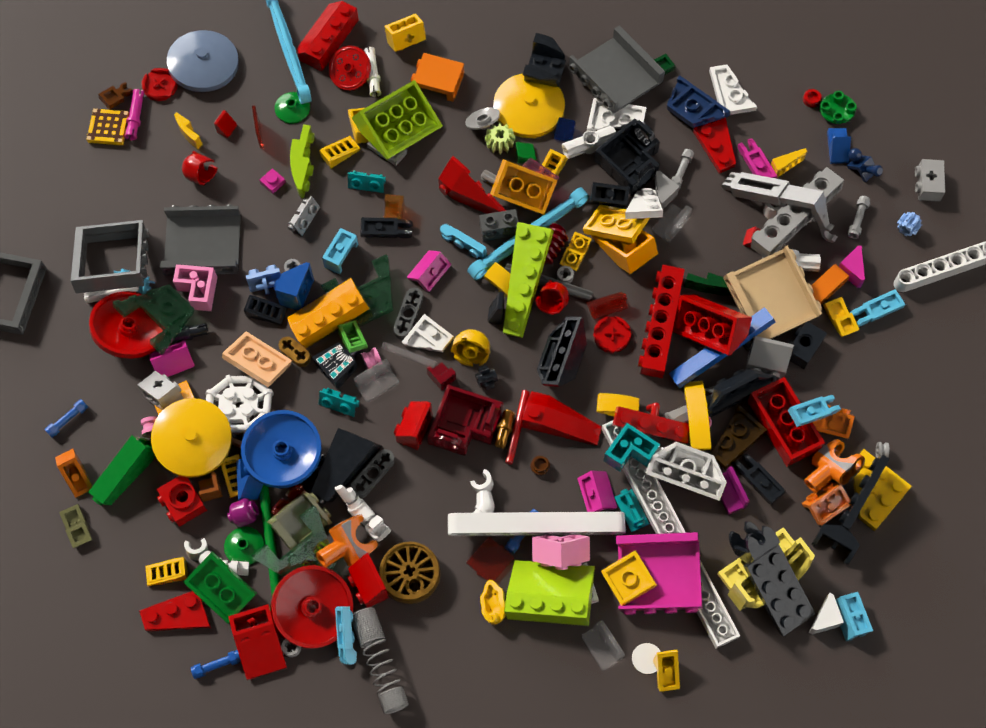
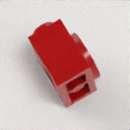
[157,476,207,527]

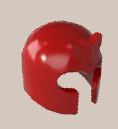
[182,151,218,185]
[536,280,569,315]

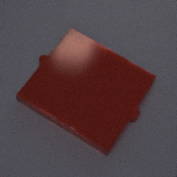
[252,105,264,148]
[466,537,514,581]

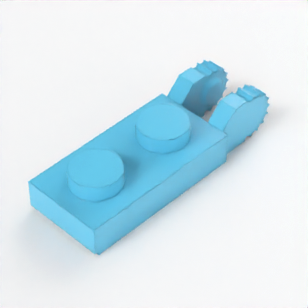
[440,224,487,259]
[850,289,905,327]
[788,395,841,427]
[335,606,357,665]

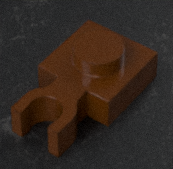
[98,82,133,110]

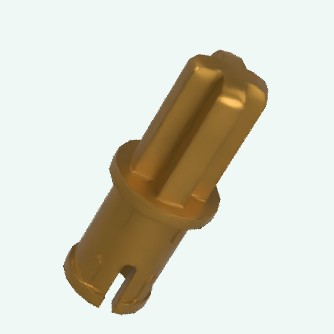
[495,410,515,448]

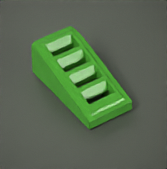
[337,320,368,353]

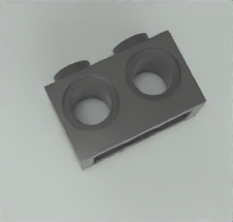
[479,209,518,241]

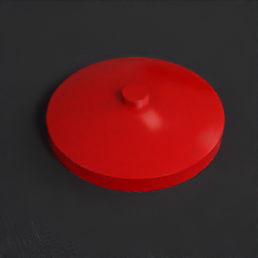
[89,291,168,359]
[271,565,353,649]

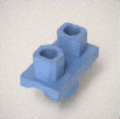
[246,265,281,294]

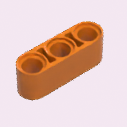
[811,264,850,305]

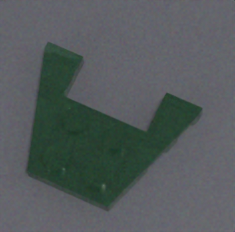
[321,254,393,327]
[113,284,194,355]
[252,505,336,577]

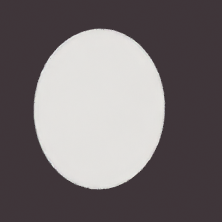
[632,643,661,674]

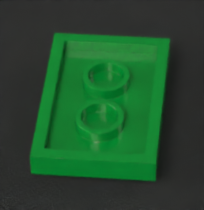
[184,551,257,624]

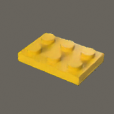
[583,205,650,243]

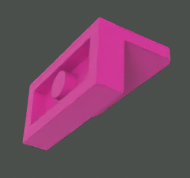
[407,250,452,292]
[149,340,195,377]
[577,470,617,512]

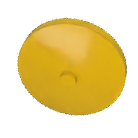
[494,74,565,138]
[151,398,232,477]

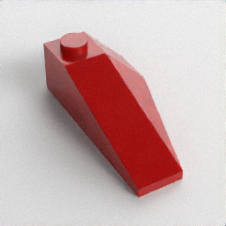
[438,156,506,214]
[522,391,602,446]

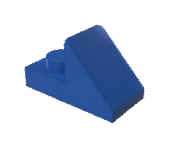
[827,128,851,164]
[236,459,263,500]

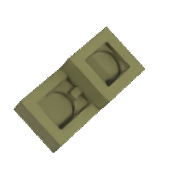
[59,504,92,548]

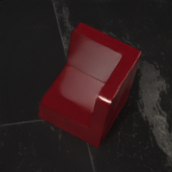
[426,362,456,391]

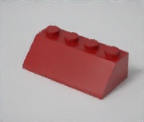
[296,1,359,71]
[672,295,752,355]

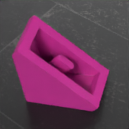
[839,246,865,288]

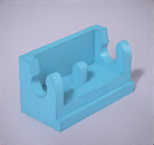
[836,592,873,641]

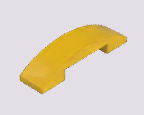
[683,381,711,450]

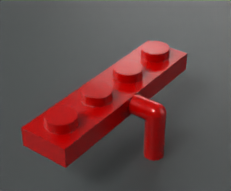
[612,402,689,444]

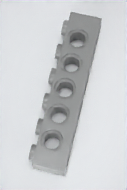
[751,167,844,258]

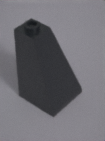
[311,428,382,504]

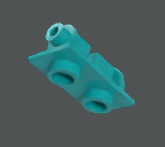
[348,170,386,193]
[318,388,360,417]
[614,489,649,532]

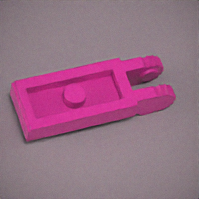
[738,138,777,179]

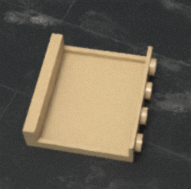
[723,246,822,339]

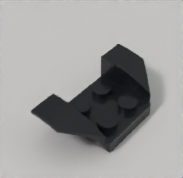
[522,33,566,87]

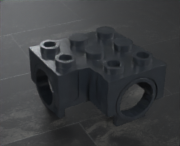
[594,118,660,196]

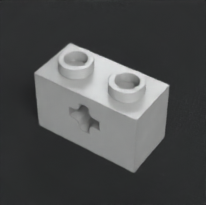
[915,159,945,201]
[138,371,183,411]

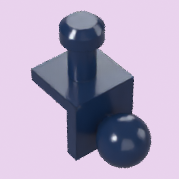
[847,148,883,182]

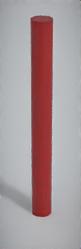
[505,390,530,465]

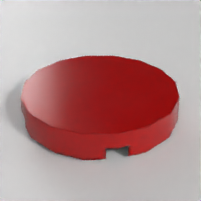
[142,68,178,101]
[593,316,631,353]

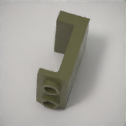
[267,491,332,555]

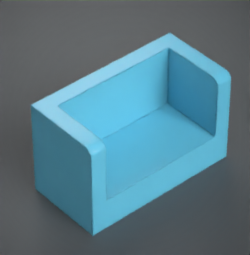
[322,228,359,275]

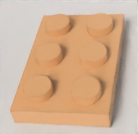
[222,332,292,387]

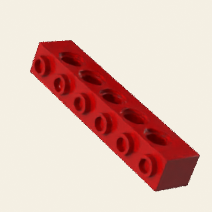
[638,265,685,379]

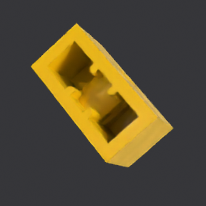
[384,14,426,52]

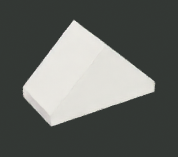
[809,593,844,635]

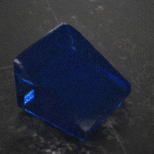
[554,118,576,142]

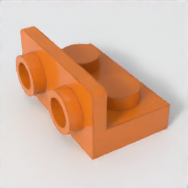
[813,404,855,439]
[802,482,851,526]

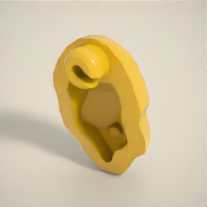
[480,580,506,625]

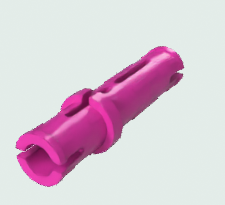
[125,89,144,140]

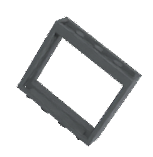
[71,220,149,294]
[0,252,47,335]

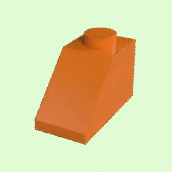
[55,449,92,498]

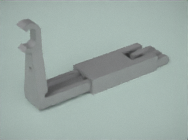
[721,172,838,243]

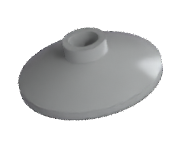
[465,107,500,130]

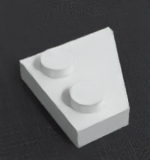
[402,314,454,353]

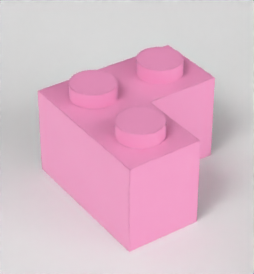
[173,265,217,311]
[532,534,590,570]

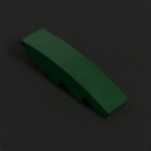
[684,272,732,296]

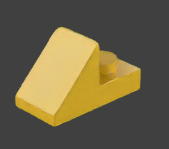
[653,650,680,692]

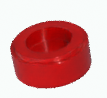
[803,89,822,108]

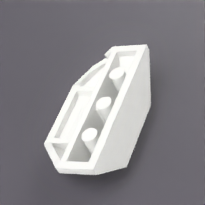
[645,442,727,501]

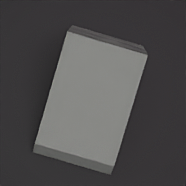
[655,171,679,209]

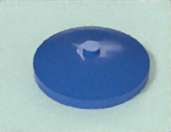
[241,410,322,488]

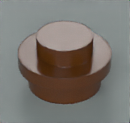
[530,456,550,475]

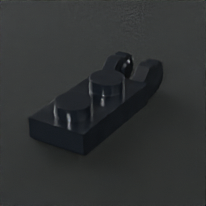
[360,217,413,238]
[734,454,786,505]

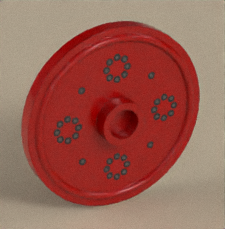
[329,46,371,91]

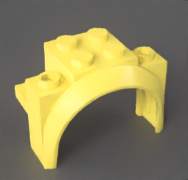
[718,527,815,611]

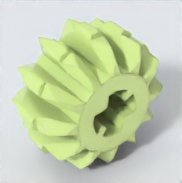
[485,123,515,155]

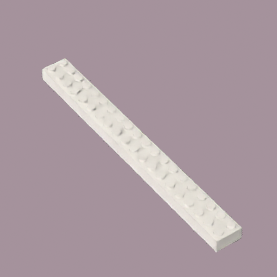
[602,421,740,649]

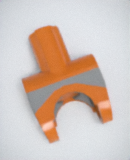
[804,439,865,493]
[316,514,379,568]

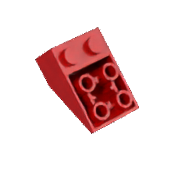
[228,604,287,680]

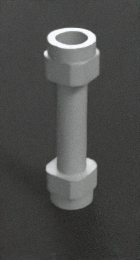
[671,149,694,189]
[848,196,870,239]

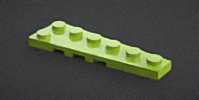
[503,222,554,338]

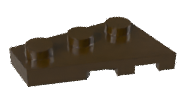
[711,405,767,470]

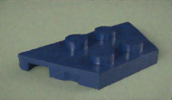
[667,76,730,128]

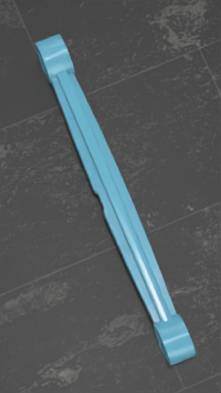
[266,0,312,104]
[467,187,590,280]

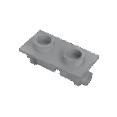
[288,196,320,236]

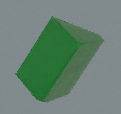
[515,142,536,164]

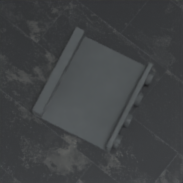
[569,25,665,114]
[160,204,241,276]

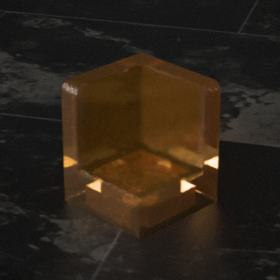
[384,194,405,219]

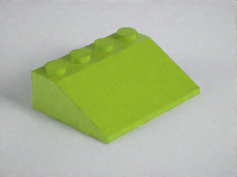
[352,80,443,160]
[504,560,595,626]

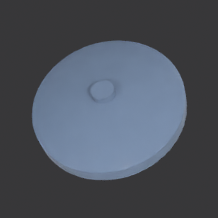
[167,30,239,92]

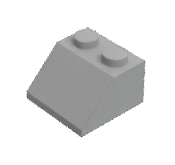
[745,336,794,380]

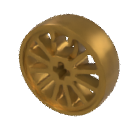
[379,542,440,604]

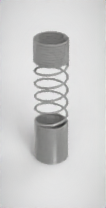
[352,607,409,714]

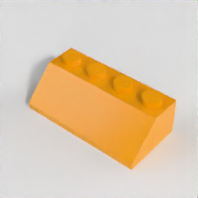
[287,278,370,348]

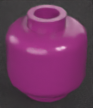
[227,498,259,527]

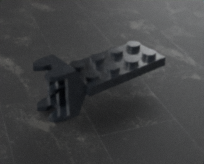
[811,455,890,565]
[729,521,815,636]

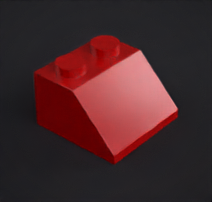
[394,401,433,450]
[347,553,389,608]

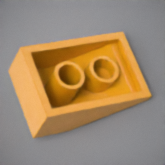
[490,159,557,215]
[591,230,658,274]

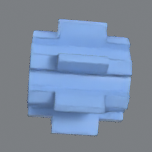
[897,212,922,236]

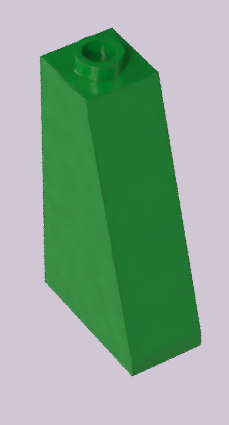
[89,435,156,506]

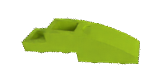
[290,124,314,198]

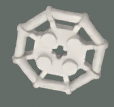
[205,375,274,433]

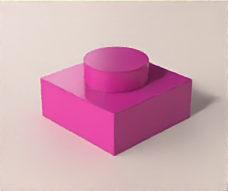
[259,168,286,194]

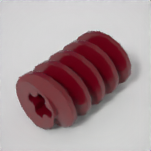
[545,223,569,264]

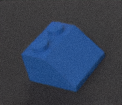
[274,262,314,311]

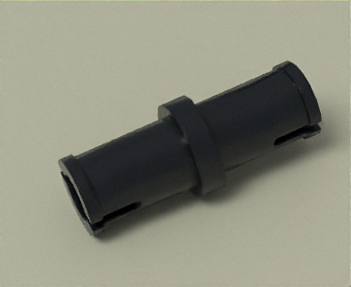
[168,323,209,343]

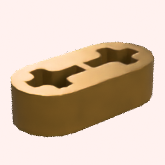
[278,337,311,367]

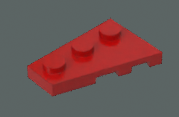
[693,118,736,174]
[139,591,211,631]

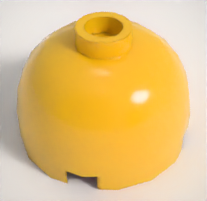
[451,329,490,366]

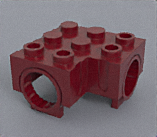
[428,385,503,456]

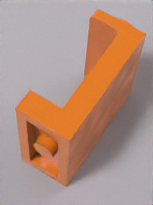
[411,53,464,102]

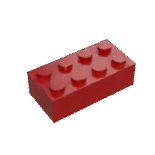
[747,377,825,467]

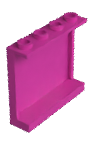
[616,532,703,615]

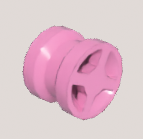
[361,348,383,371]
[141,417,157,438]

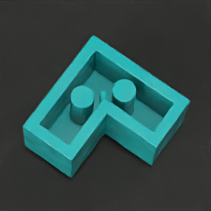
[603,423,660,472]

